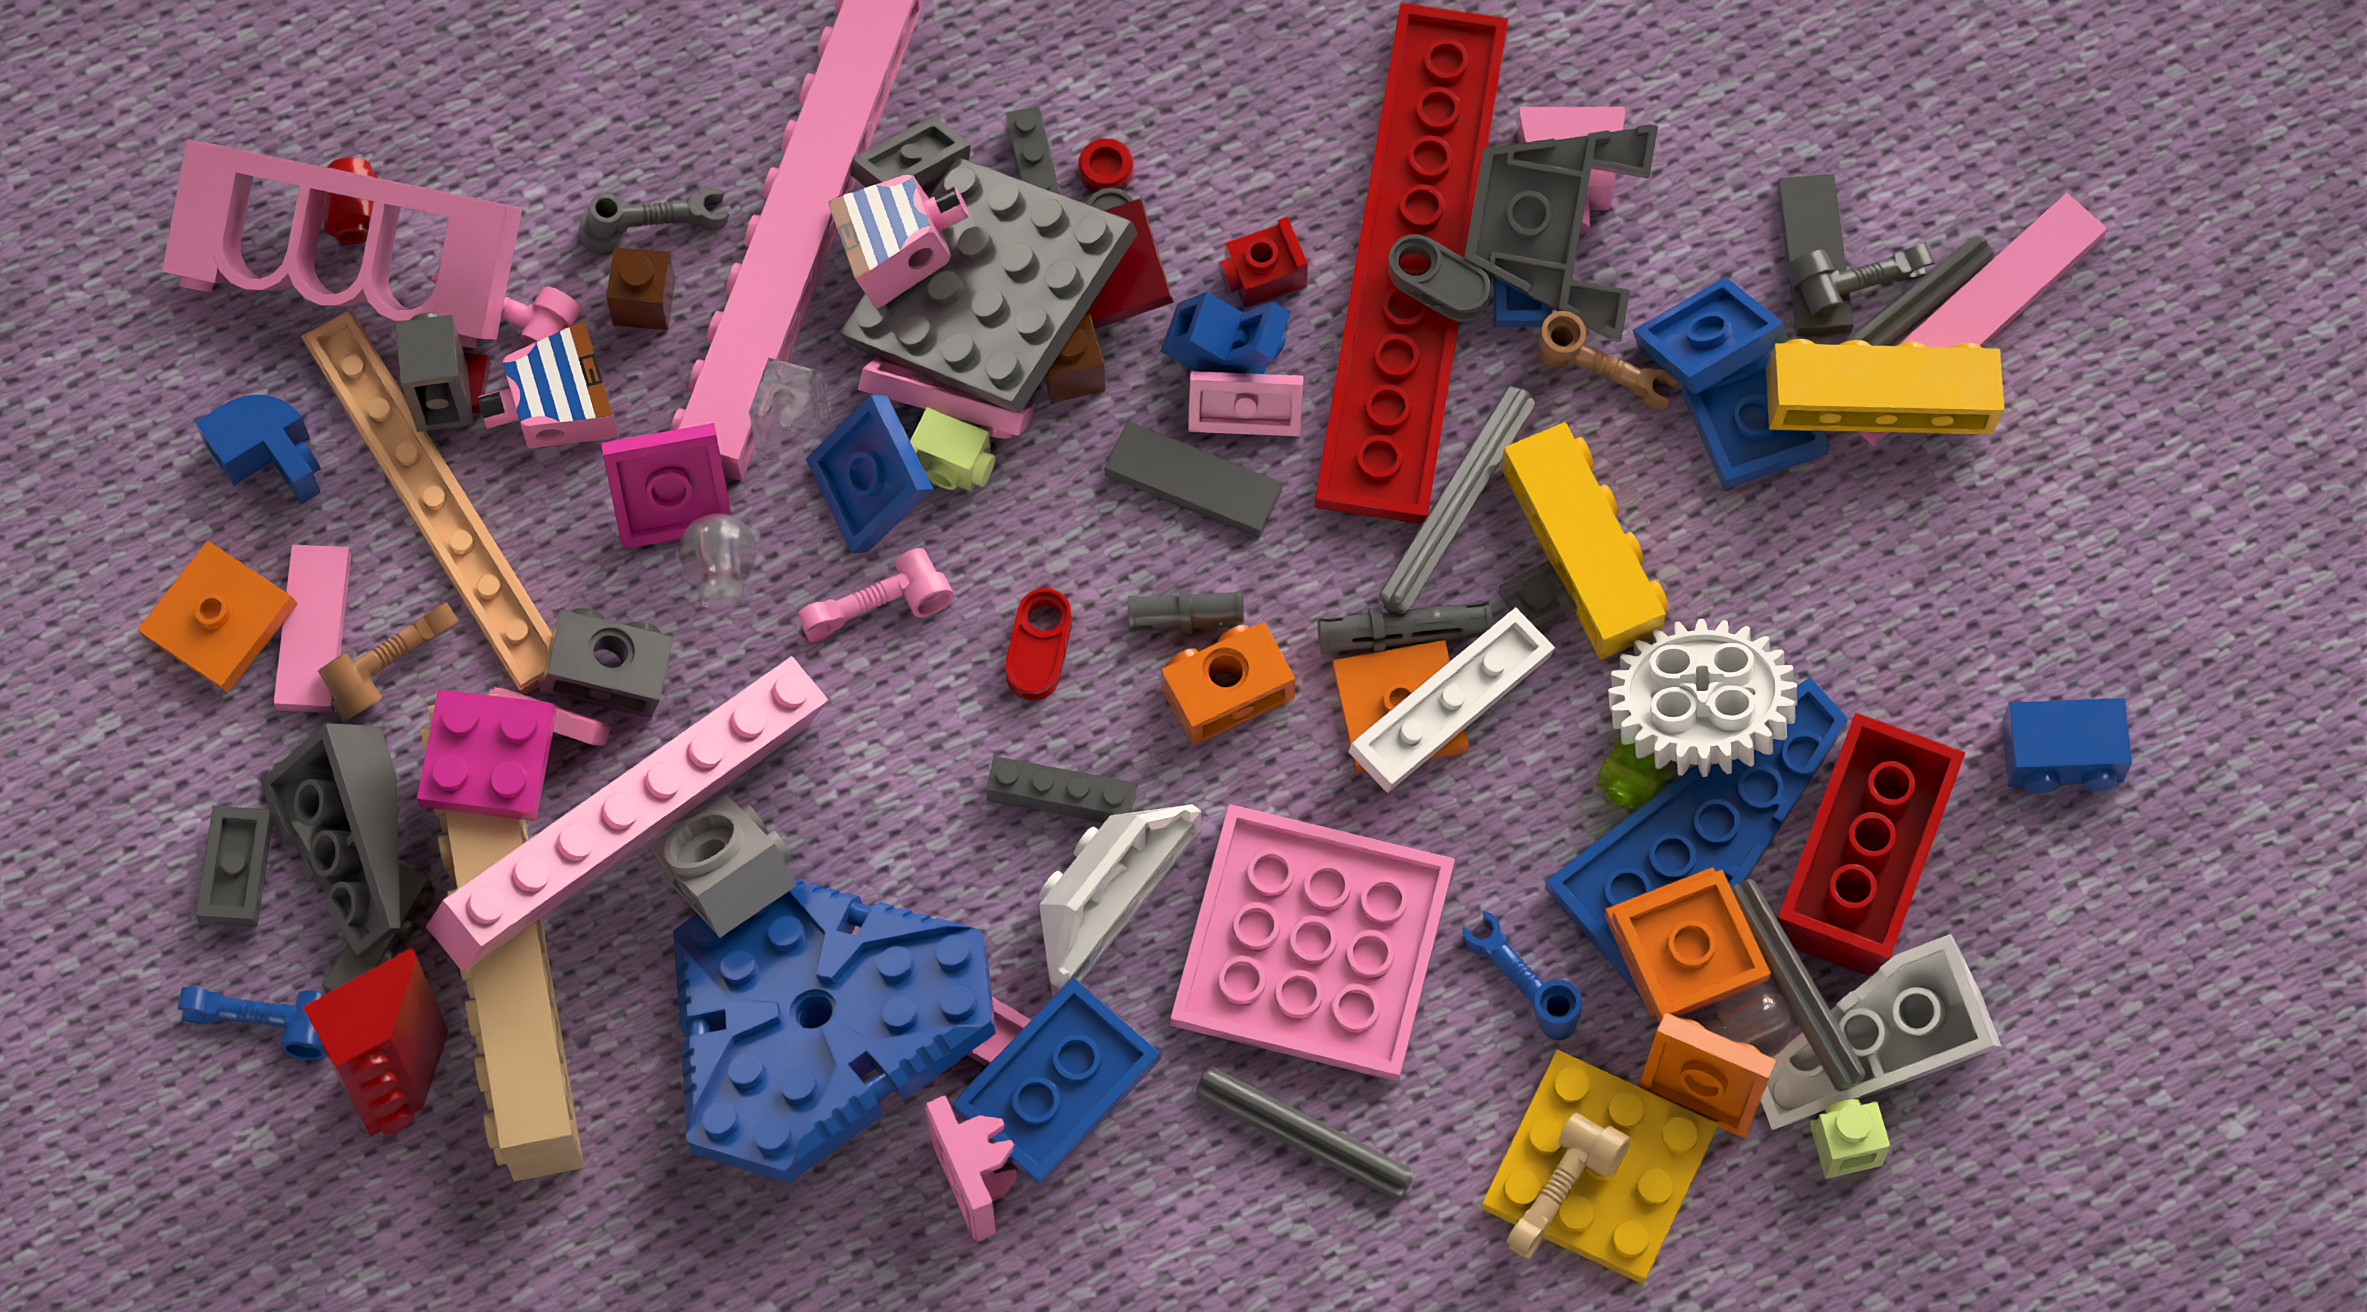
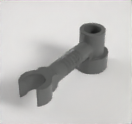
[578,188,729,254]
[1785,244,1935,318]

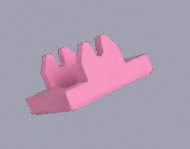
[925,1095,1017,1242]

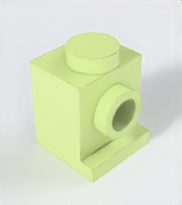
[910,407,995,492]
[1809,1099,1890,1179]

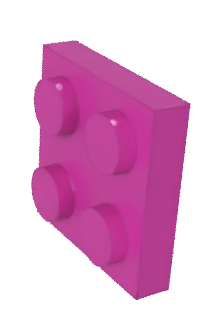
[601,423,734,549]
[417,689,557,821]

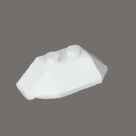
[1038,804,1201,998]

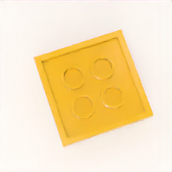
[1481,1049,1719,1285]

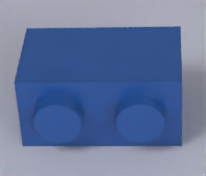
[2002,698,2132,793]

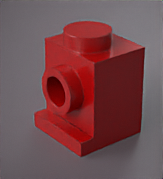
[1219,216,1308,308]

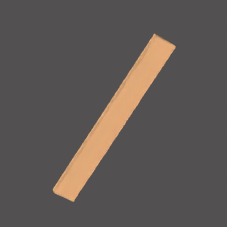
[301,309,552,695]

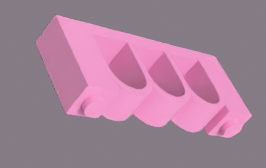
[162,140,522,348]

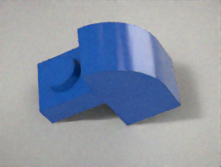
[1160,292,1291,374]
[195,395,321,504]

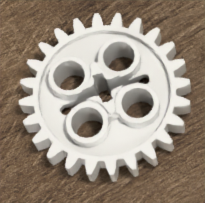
[1609,619,1797,777]

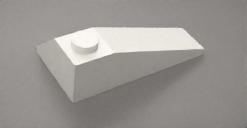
[1761,934,2002,1130]

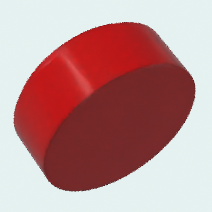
[1078,138,1134,193]

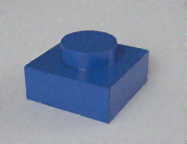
[1493,278,1552,327]

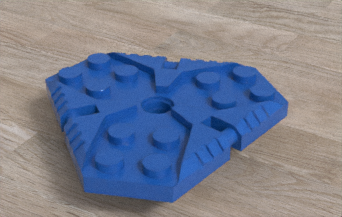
[673,878,996,1183]

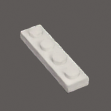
[1348,607,1555,793]

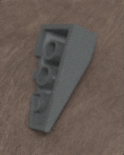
[260,723,400,957]

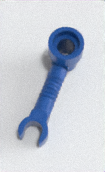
[1462,911,1582,1040]
[177,986,327,1061]

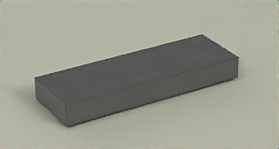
[1777,174,1854,336]
[1104,421,1283,538]

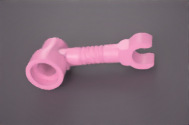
[430,267,581,346]
[798,548,954,643]

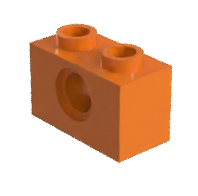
[1161,621,1296,747]

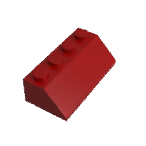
[303,948,448,1137]

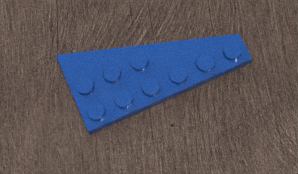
[1544,676,1848,1001]

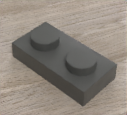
[850,115,971,188]
[196,805,274,927]

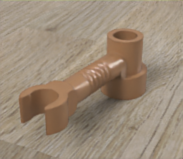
[1538,311,1679,410]
[317,602,459,722]

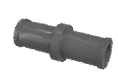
[1128,589,1245,634]

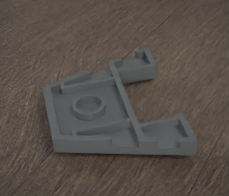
[1464,124,1658,342]

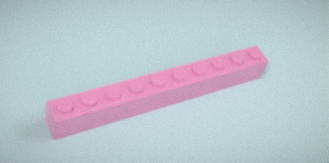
[670,0,923,481]

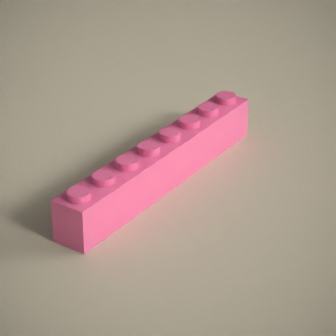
[426,656,828,973]

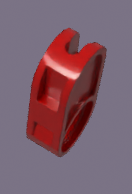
[1005,588,1072,701]

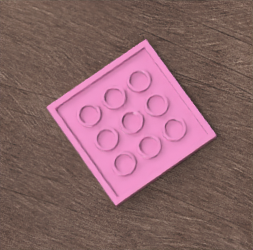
[1170,804,1455,1082]

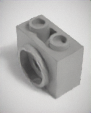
[649,793,797,938]

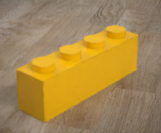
[1766,339,2004,435]
[1501,422,1669,660]

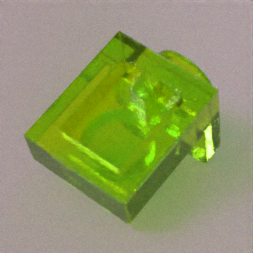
[1596,734,1673,809]

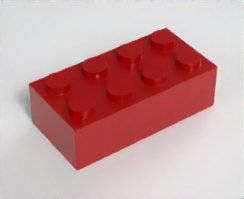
[1777,712,1966,977]

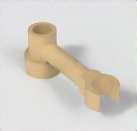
[1506,1113,1631,1261]

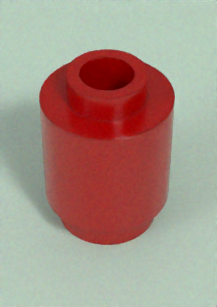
[323,157,378,244]

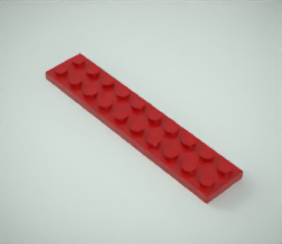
[1315,2,1509,524]

